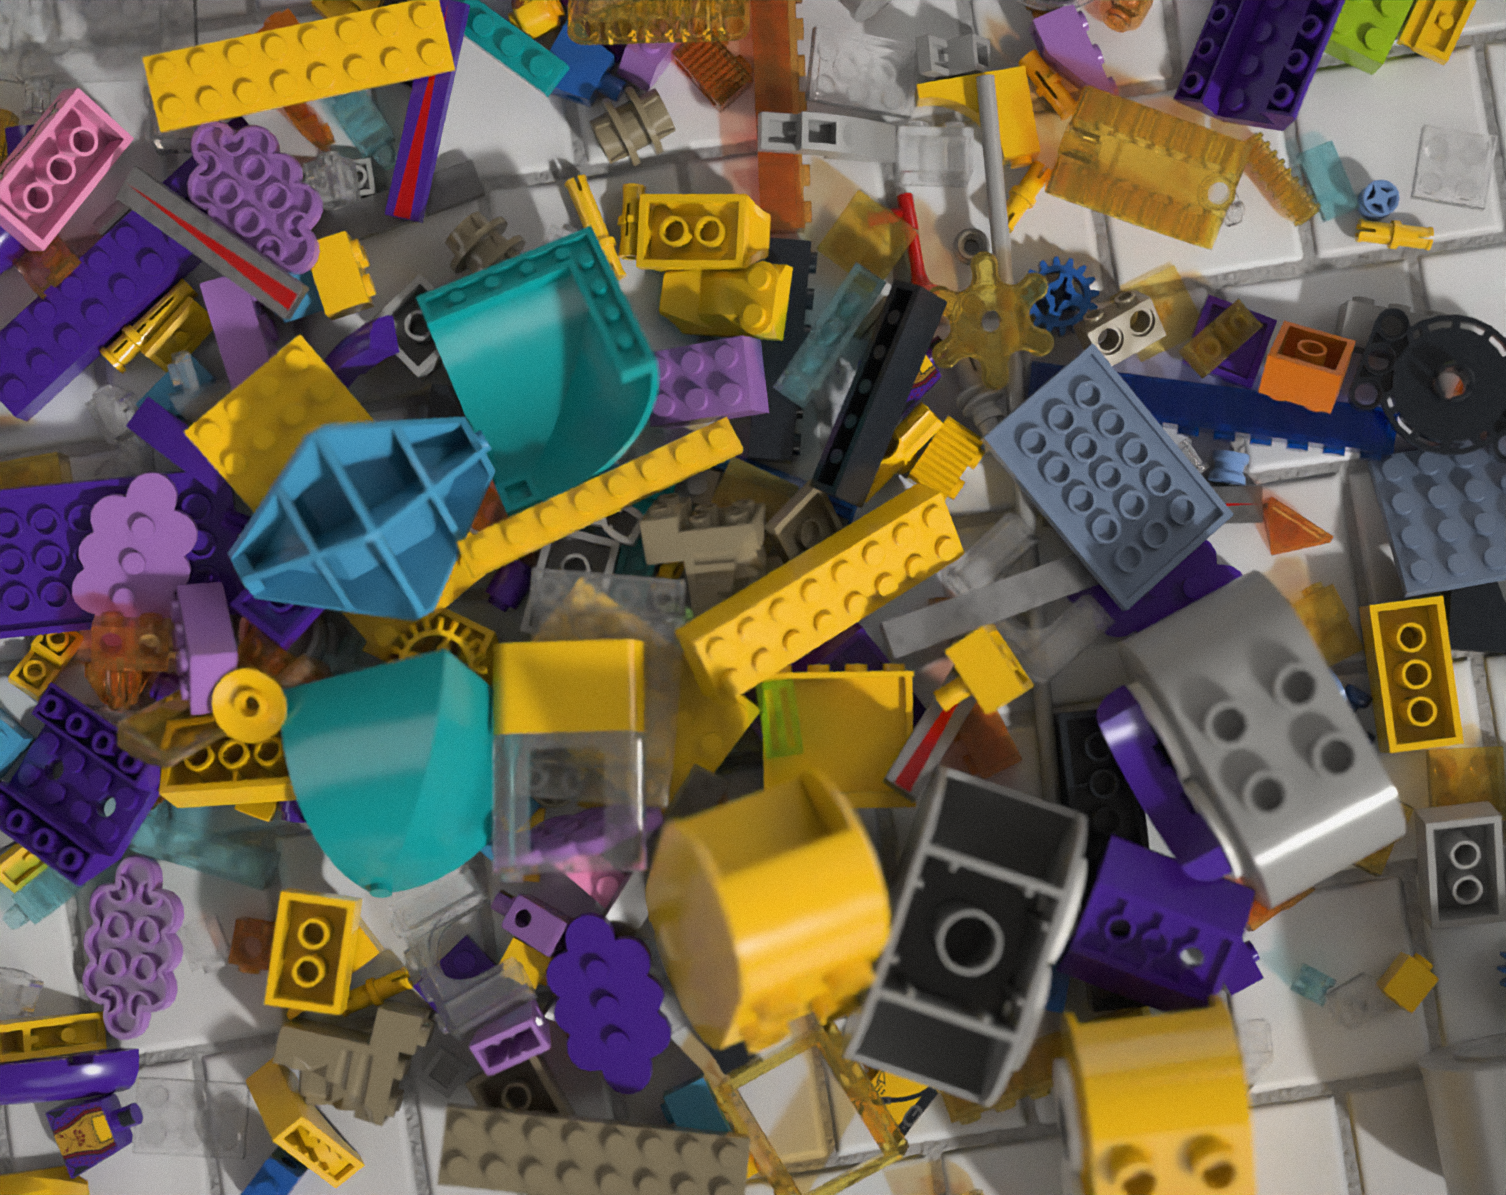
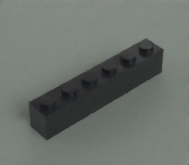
[748,237,818,464]
[809,279,948,508]

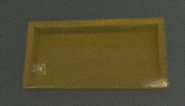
[117,660,259,768]

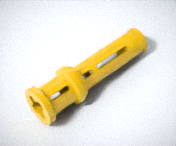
[99,278,198,374]

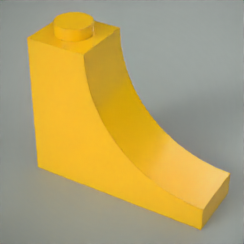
[914,65,1041,169]
[245,1057,365,1188]

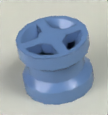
[1356,179,1400,221]
[1208,450,1250,486]

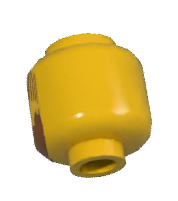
[508,0,565,40]

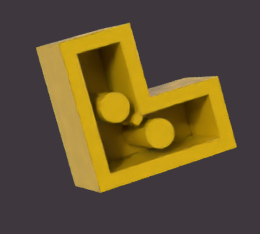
[311,231,377,321]

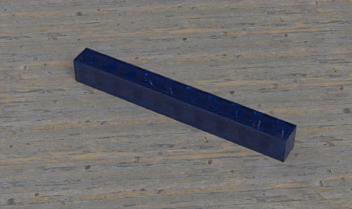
[1024,361,1398,462]

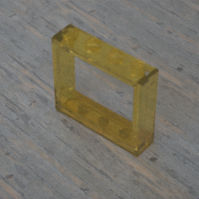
[713,1022,910,1195]

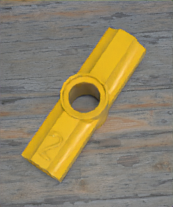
[865,401,944,503]

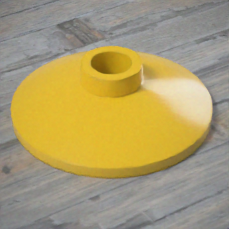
[212,668,287,743]

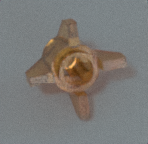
[84,647,155,711]

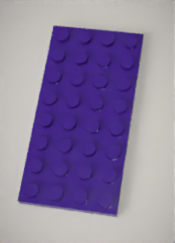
[0,471,246,639]

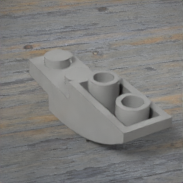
[757,111,896,163]

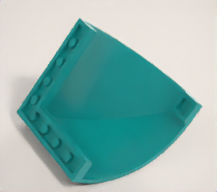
[416,226,659,518]
[281,649,540,898]

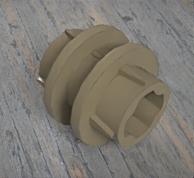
[589,86,676,166]
[445,211,526,274]

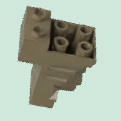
[639,493,768,619]
[272,1000,435,1126]

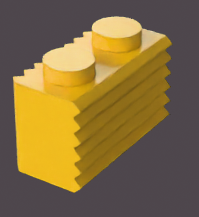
[906,416,985,500]

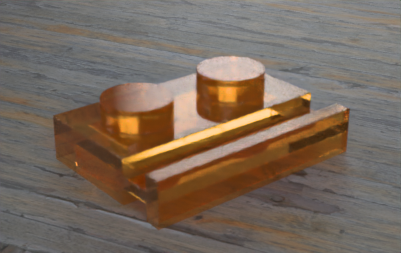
[12,233,82,299]

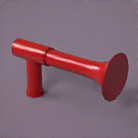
[867,193,941,293]

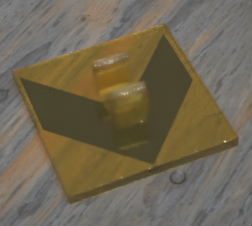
[1109,265,1199,363]

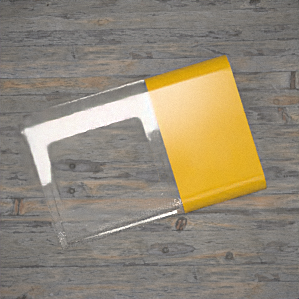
[493,639,646,883]

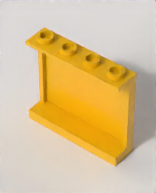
[762,663,916,808]

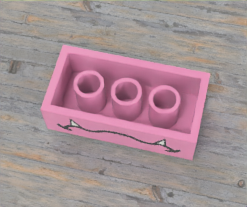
[0,88,134,251]

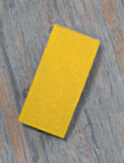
[8,631,84,702]

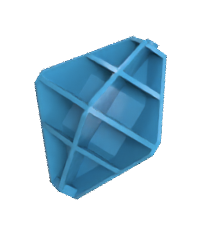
[228,417,495,621]

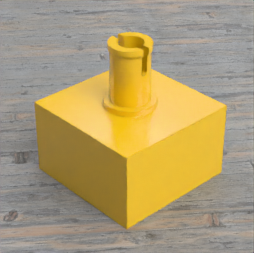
[933,623,1035,715]

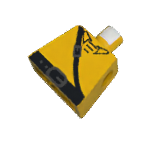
[845,1061,939,1148]

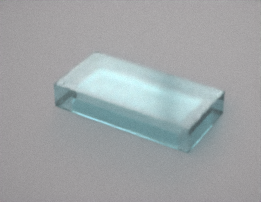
[1296,140,1360,223]

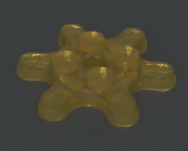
[930,251,1054,390]

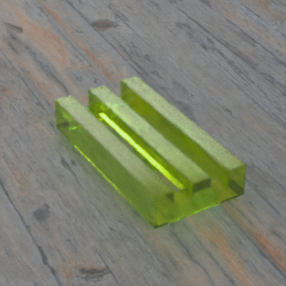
[756,679,804,759]

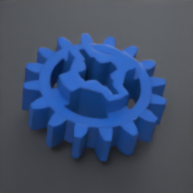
[1018,256,1099,338]

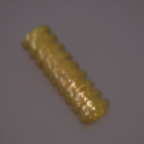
[1235,132,1322,227]

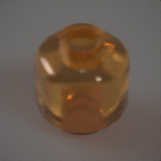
[1099,0,1153,33]

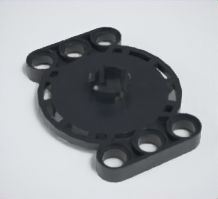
[1347,308,1506,464]

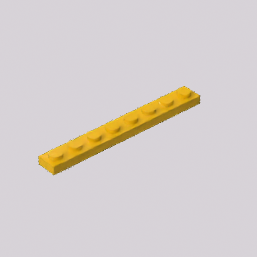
[457,416,744,579]

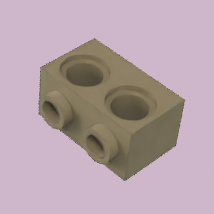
[1073,290,1166,366]

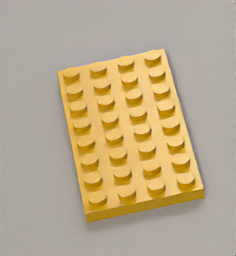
[184,334,485,660]

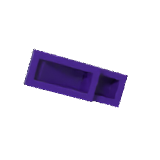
[126,396,226,494]

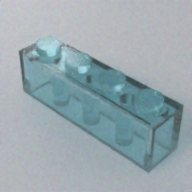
[773,262,887,408]
[127,811,282,891]

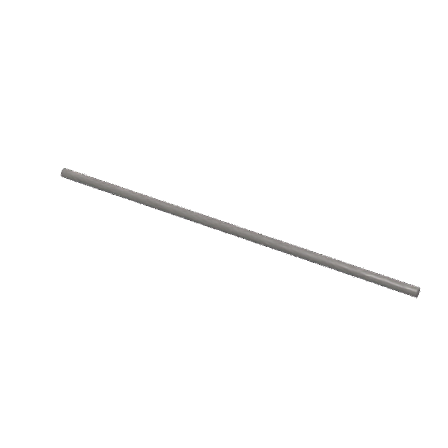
[976,74,1062,806]

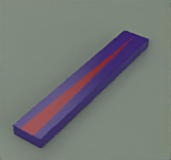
[385,0,470,223]

